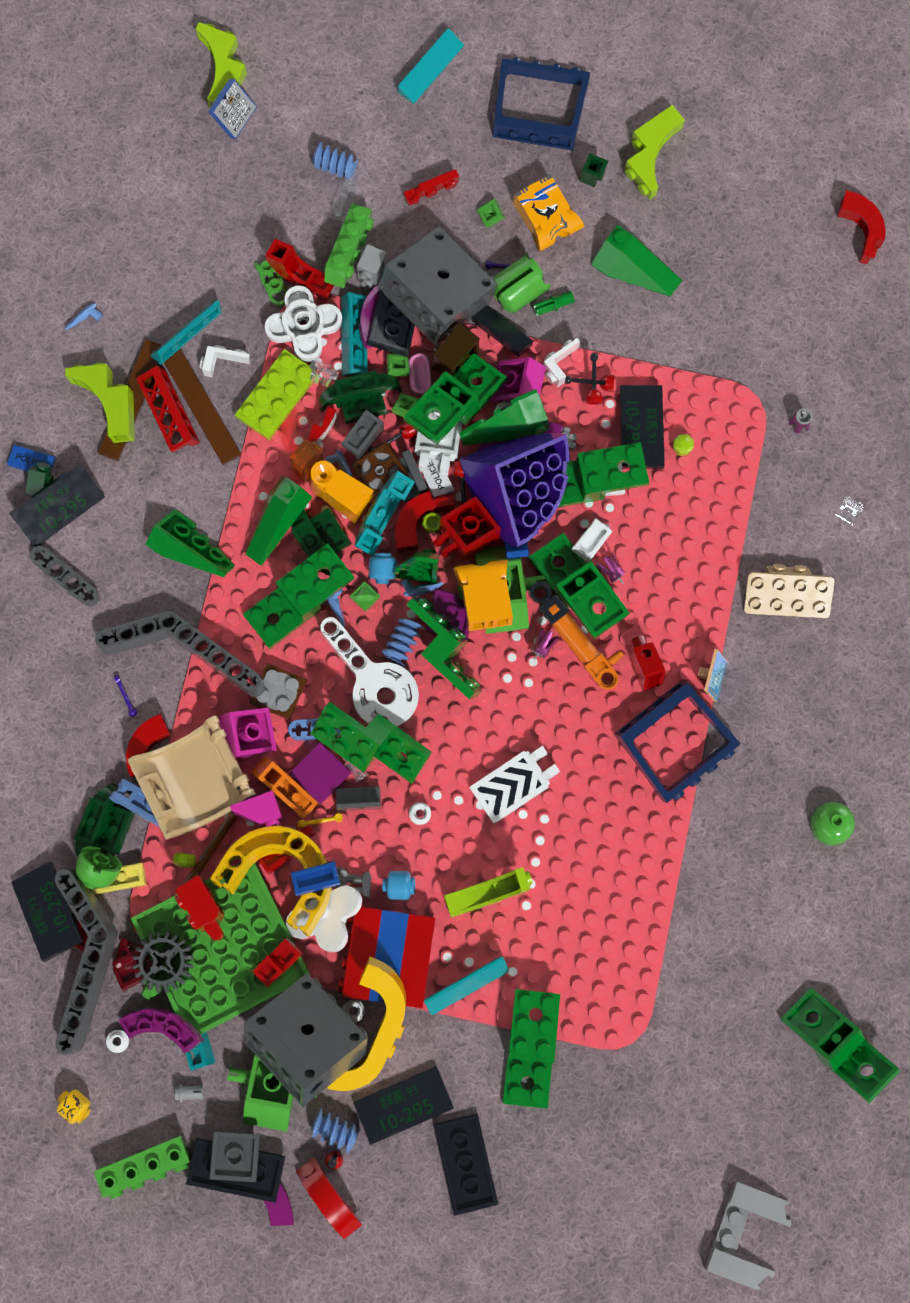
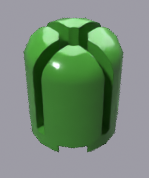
[493,253,551,313]

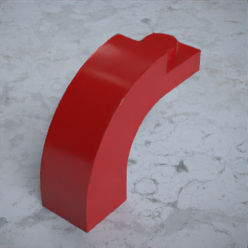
[837,190,886,264]
[265,239,335,298]
[395,492,455,553]
[126,714,171,778]
[296,1157,362,1239]

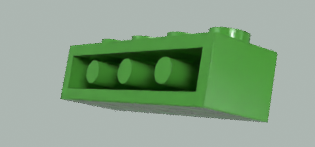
[324,203,374,288]
[94,1135,191,1200]

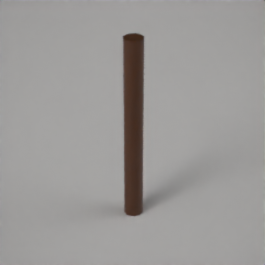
[182,812,237,885]

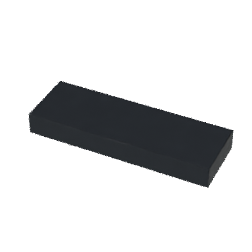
[472,306,533,357]

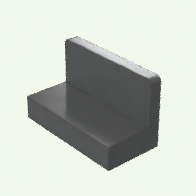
[341,410,384,460]
[398,450,427,502]
[336,786,381,812]

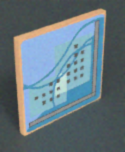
[698,649,727,702]

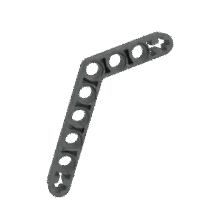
[95,611,265,697]
[55,869,118,1055]

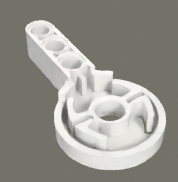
[320,617,419,726]

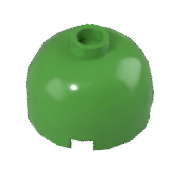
[810,802,855,846]
[76,846,122,889]

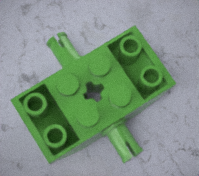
[458,546,545,634]
[227,1055,317,1132]

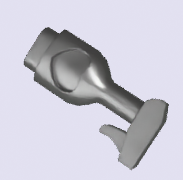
[332,866,372,897]

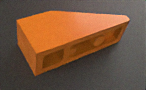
[250,756,318,819]

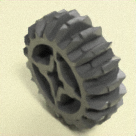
[132,931,194,993]

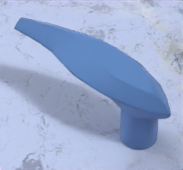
[65,303,103,330]
[326,449,353,477]
[401,579,443,597]
[328,589,345,627]

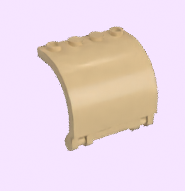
[128,715,256,839]

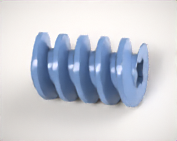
[312,142,359,181]
[382,618,425,667]
[310,1109,361,1153]

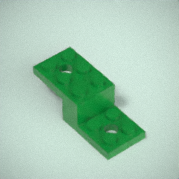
[403,353,507,445]
[558,442,649,508]
[528,533,630,639]
[243,543,355,650]
[406,598,483,699]
[311,702,432,784]
[780,987,900,1104]
[503,989,561,1109]

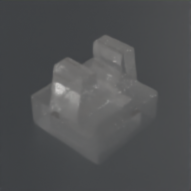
[310,360,339,387]
[834,495,864,525]

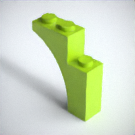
[196,22,247,108]
[625,105,685,199]
[65,362,135,443]
[444,867,533,918]

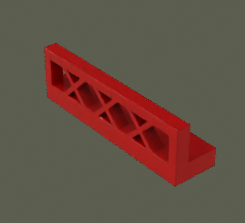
[136,366,200,453]

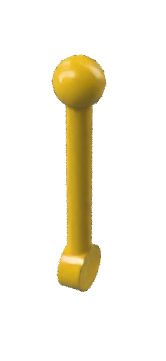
[297,813,343,829]

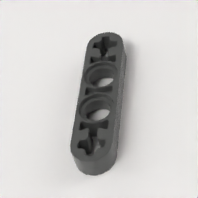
[30,546,99,607]

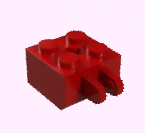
[433,496,501,561]
[174,875,224,942]

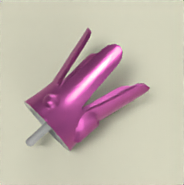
[789,408,813,433]
[596,552,625,584]
[530,627,560,660]

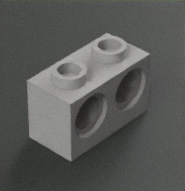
[357,244,387,289]

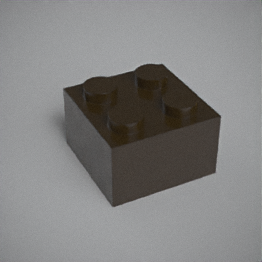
[432,323,480,376]

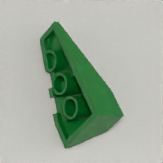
[591,225,682,297]
[459,389,549,446]
[245,476,312,566]
[145,509,235,577]
[393,549,440,583]

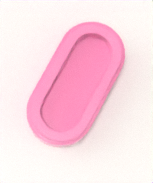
[409,353,432,396]

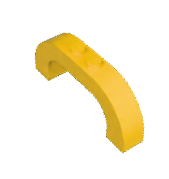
[327,957,406,1091]

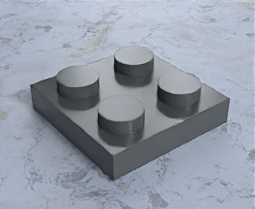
[210,1131,261,1182]

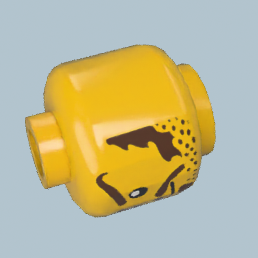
[57,1089,91,1124]

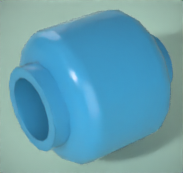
[368,553,397,584]
[382,871,415,900]

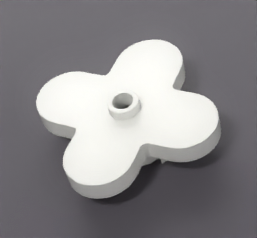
[265,286,342,362]
[286,885,362,952]

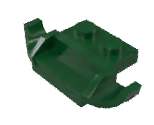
[318,371,402,424]
[291,507,352,576]
[74,783,135,857]

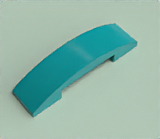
[354,471,415,556]

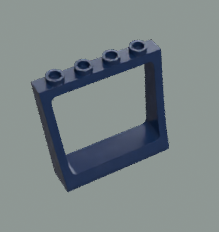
[493,57,590,151]
[614,681,741,803]

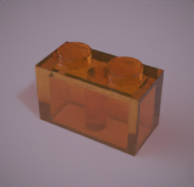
[289,439,324,483]

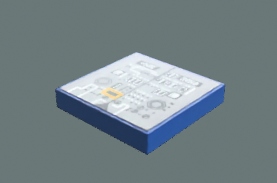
[208,79,257,139]

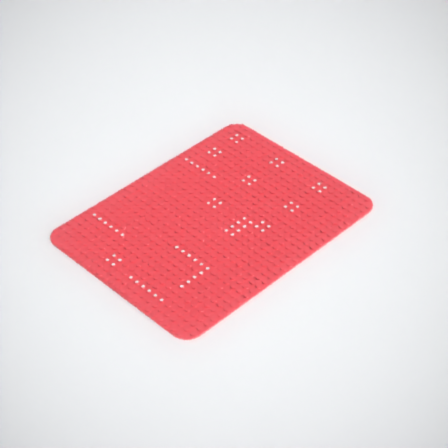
[129,293,766,1050]

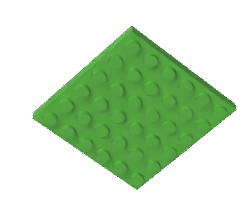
[131,862,311,1035]

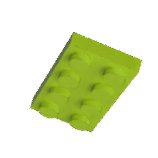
[235,349,319,441]

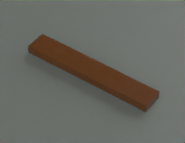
[98,339,161,462]
[164,349,241,465]

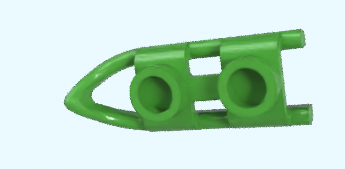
[254,260,288,306]

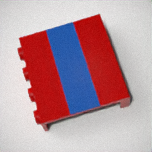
[338,907,436,1009]

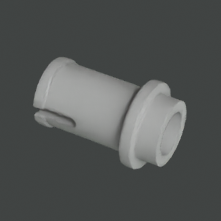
[175,1084,203,1102]

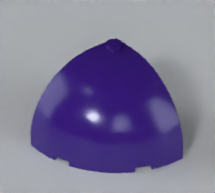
[460,433,569,547]

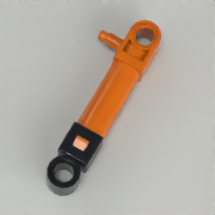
[528,581,624,690]

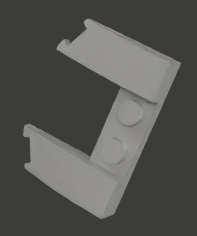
[704,1181,791,1290]

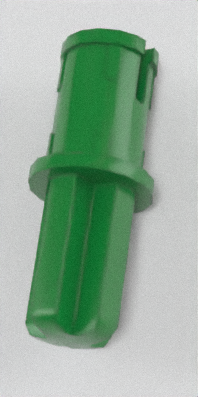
[533,290,575,316]

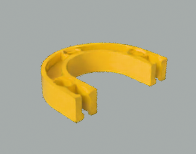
[210,826,332,937]

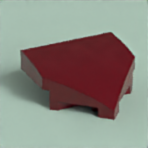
[112,938,157,992]

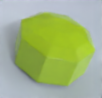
[673,434,694,456]
[422,512,441,534]
[173,853,196,868]

